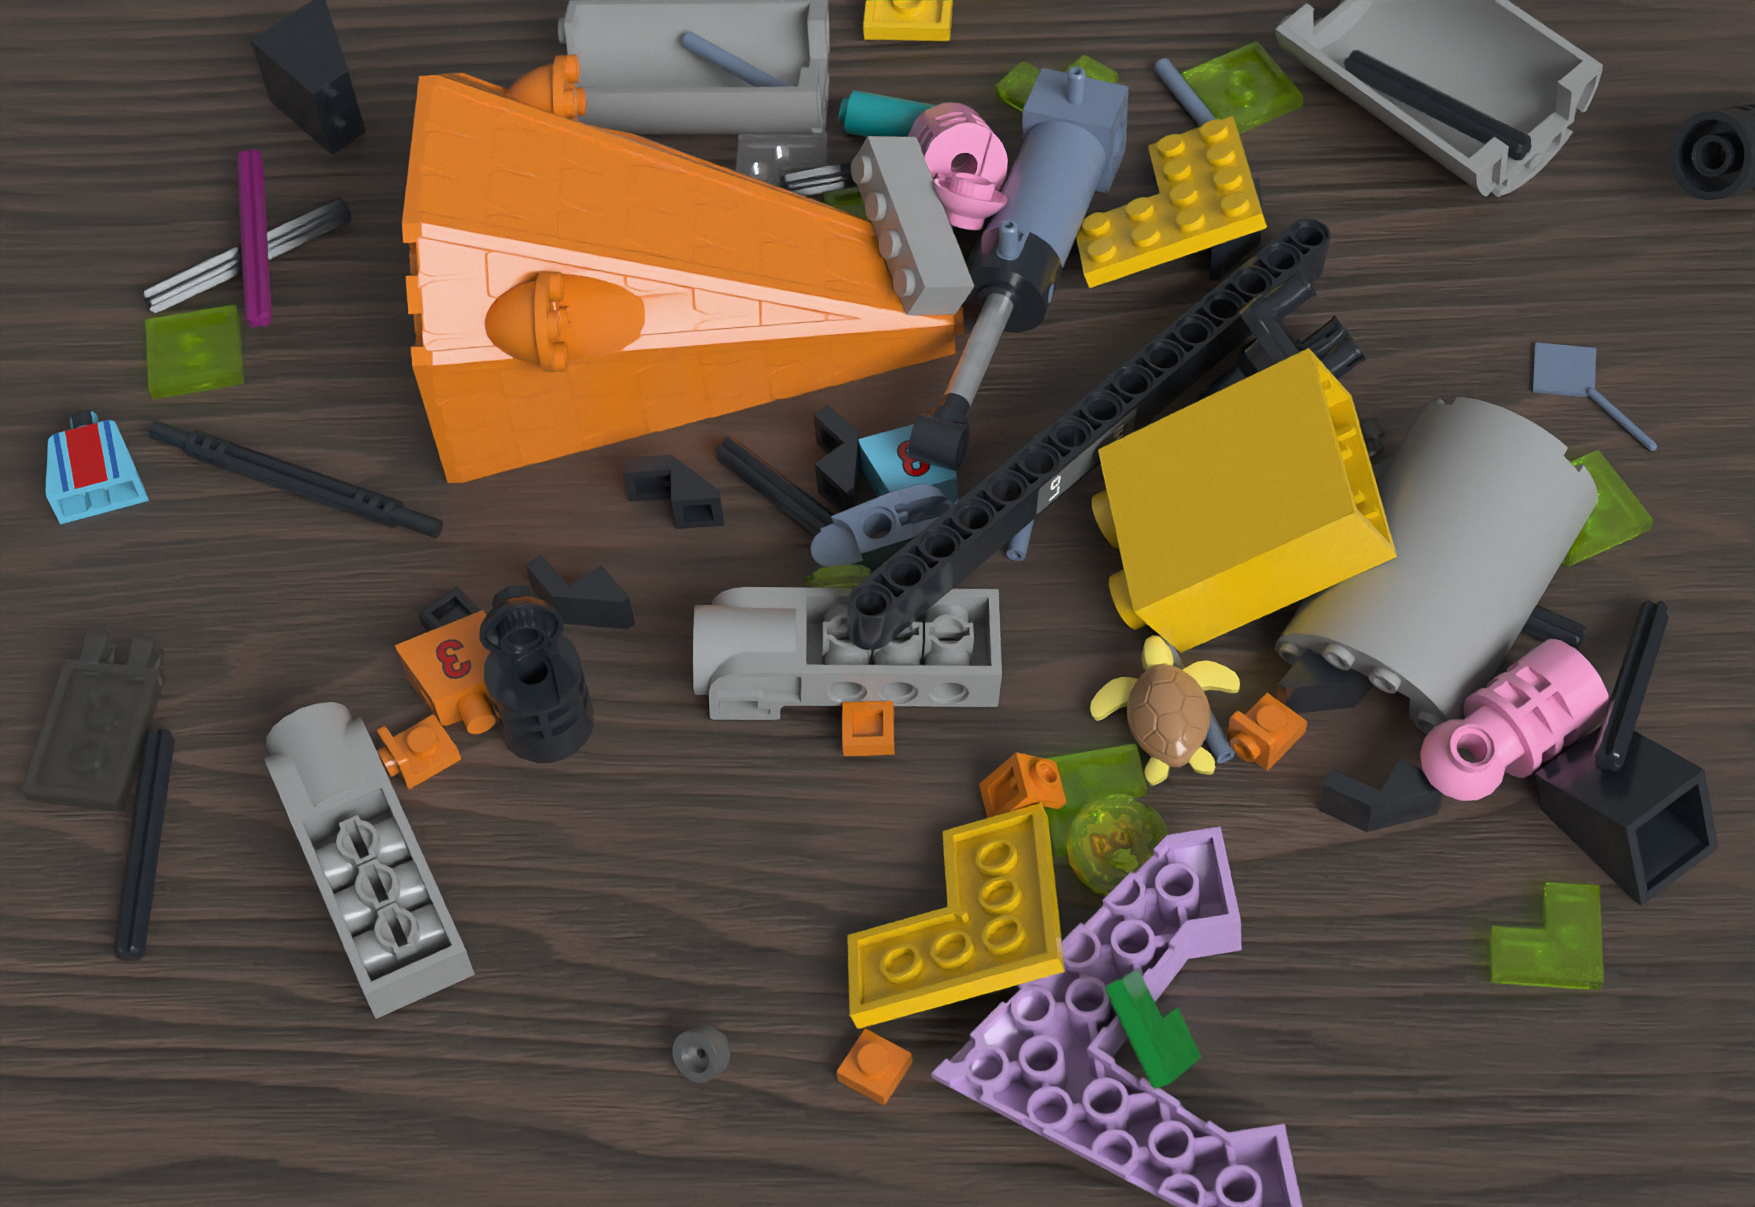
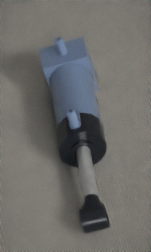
[908,67,1129,471]

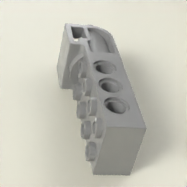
[693,587,1002,720]
[264,702,475,1019]

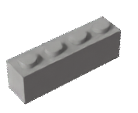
[850,136,974,316]

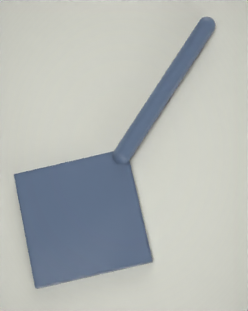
[1532,342,1657,451]

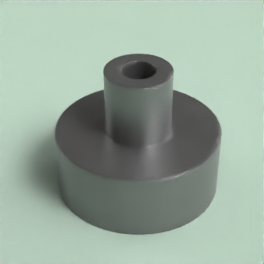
[672,1024,730,1083]

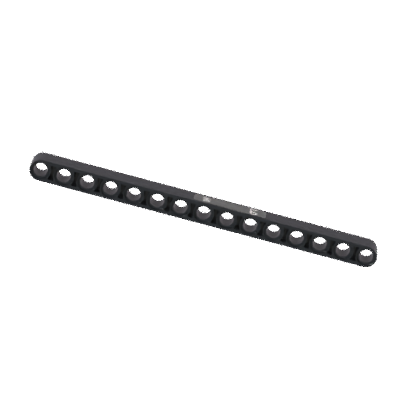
[847,218,1331,650]

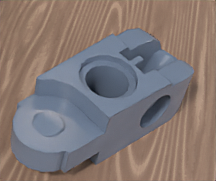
[811,484,953,578]

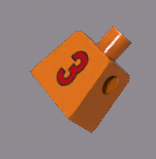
[395,610,496,734]

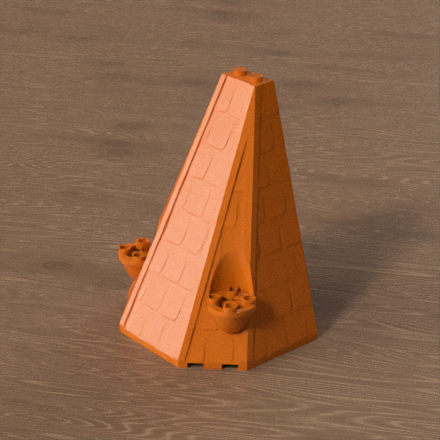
[402,54,964,483]

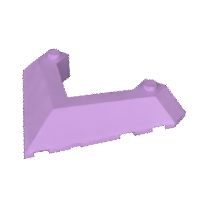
[931,826,1302,1207]

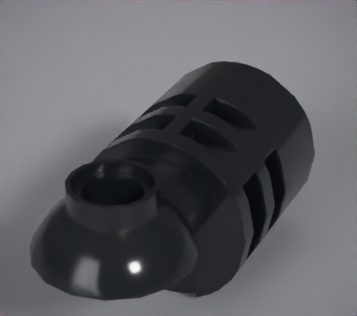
[1670,104,1755,200]
[479,585,594,763]

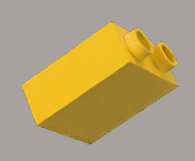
[1092,348,1397,653]

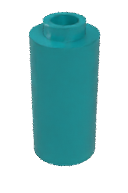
[839,90,937,137]

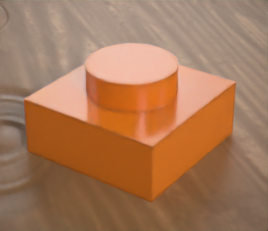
[842,701,895,756]
[836,1029,912,1106]

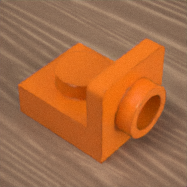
[1228,692,1308,771]
[376,714,461,790]
[979,752,1067,818]

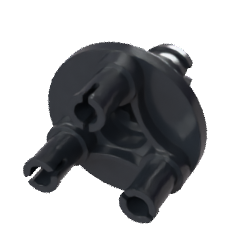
[1196,269,1367,402]

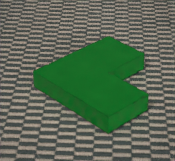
[1105,968,1202,1089]

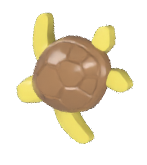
[1090,635,1240,786]

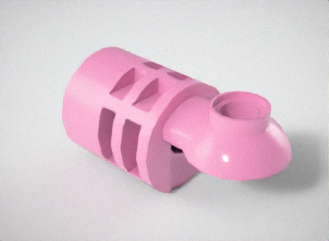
[908,103,1008,230]
[1420,639,1610,801]

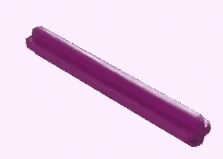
[237,148,272,328]

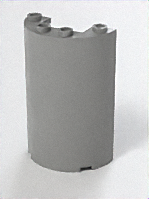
[558,0,830,135]
[1275,0,1603,197]
[1275,397,1598,734]

